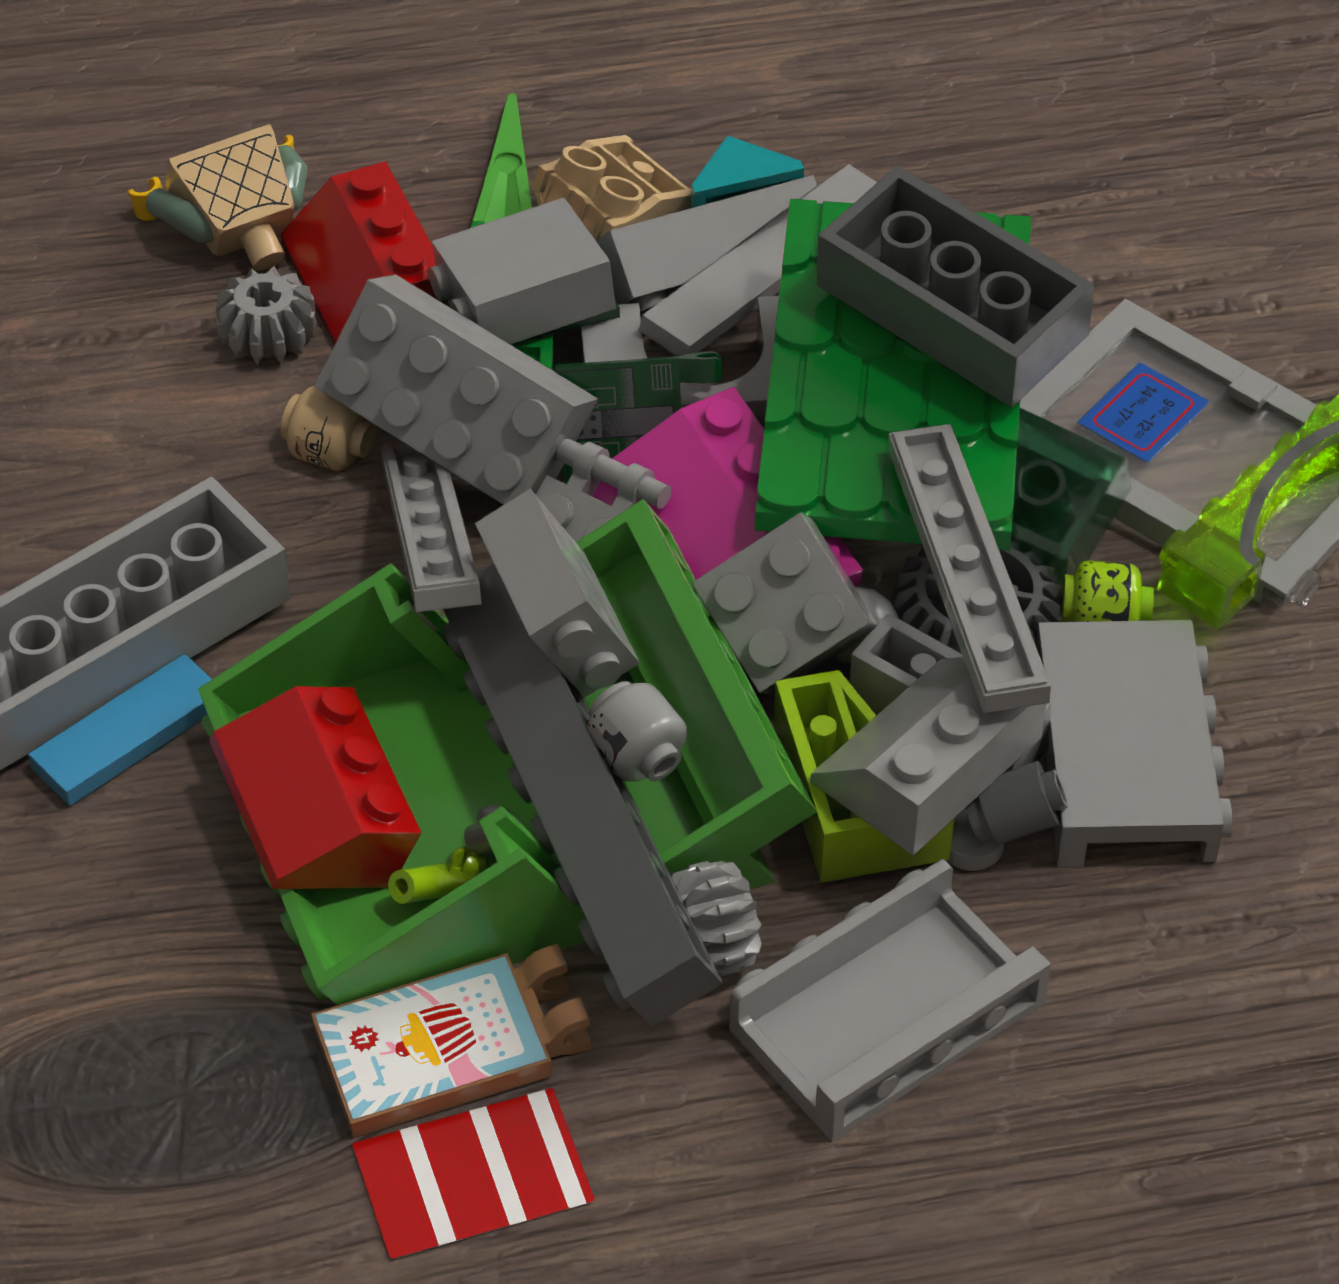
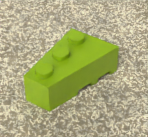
[773,670,954,883]

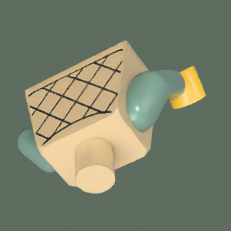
[128,124,308,271]

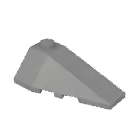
[596,175,817,315]

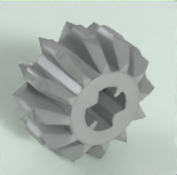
[215,266,316,366]
[672,861,762,977]

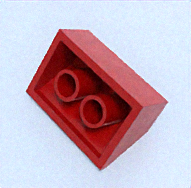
[281,161,446,346]
[209,686,421,889]

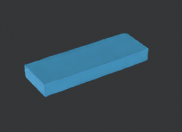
[28,654,212,806]

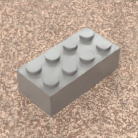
[314,275,598,505]

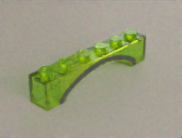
[1157,395,1339,630]

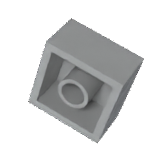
[692,512,878,696]

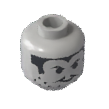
[587,681,687,782]

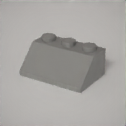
[810,657,1046,855]

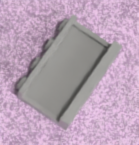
[1036,620,1232,868]
[729,859,1051,1142]

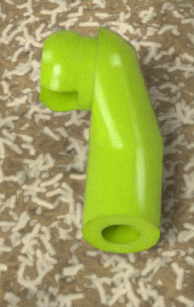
[388,847,487,904]

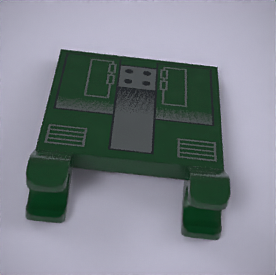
[555,351,723,484]

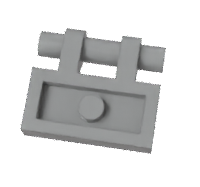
[536,438,672,542]

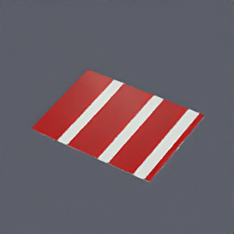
[352,1088,595,1259]

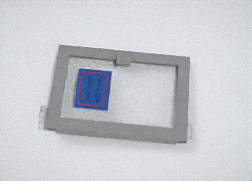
[1016,298,1339,608]

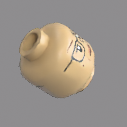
[280,386,376,472]

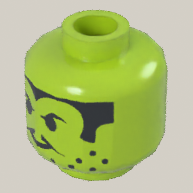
[1061,560,1154,622]

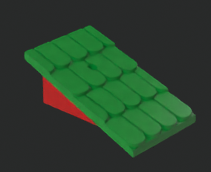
[754,198,1031,551]

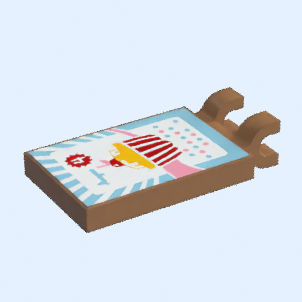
[311,943,592,1139]

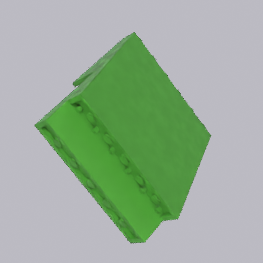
[198,499,817,1005]

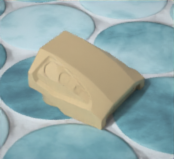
[532,135,691,241]

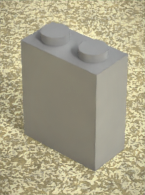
[428,197,616,344]
[475,489,640,698]

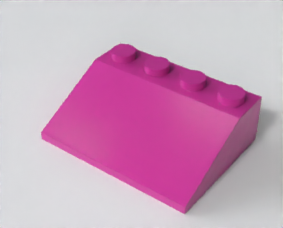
[592,386,863,663]

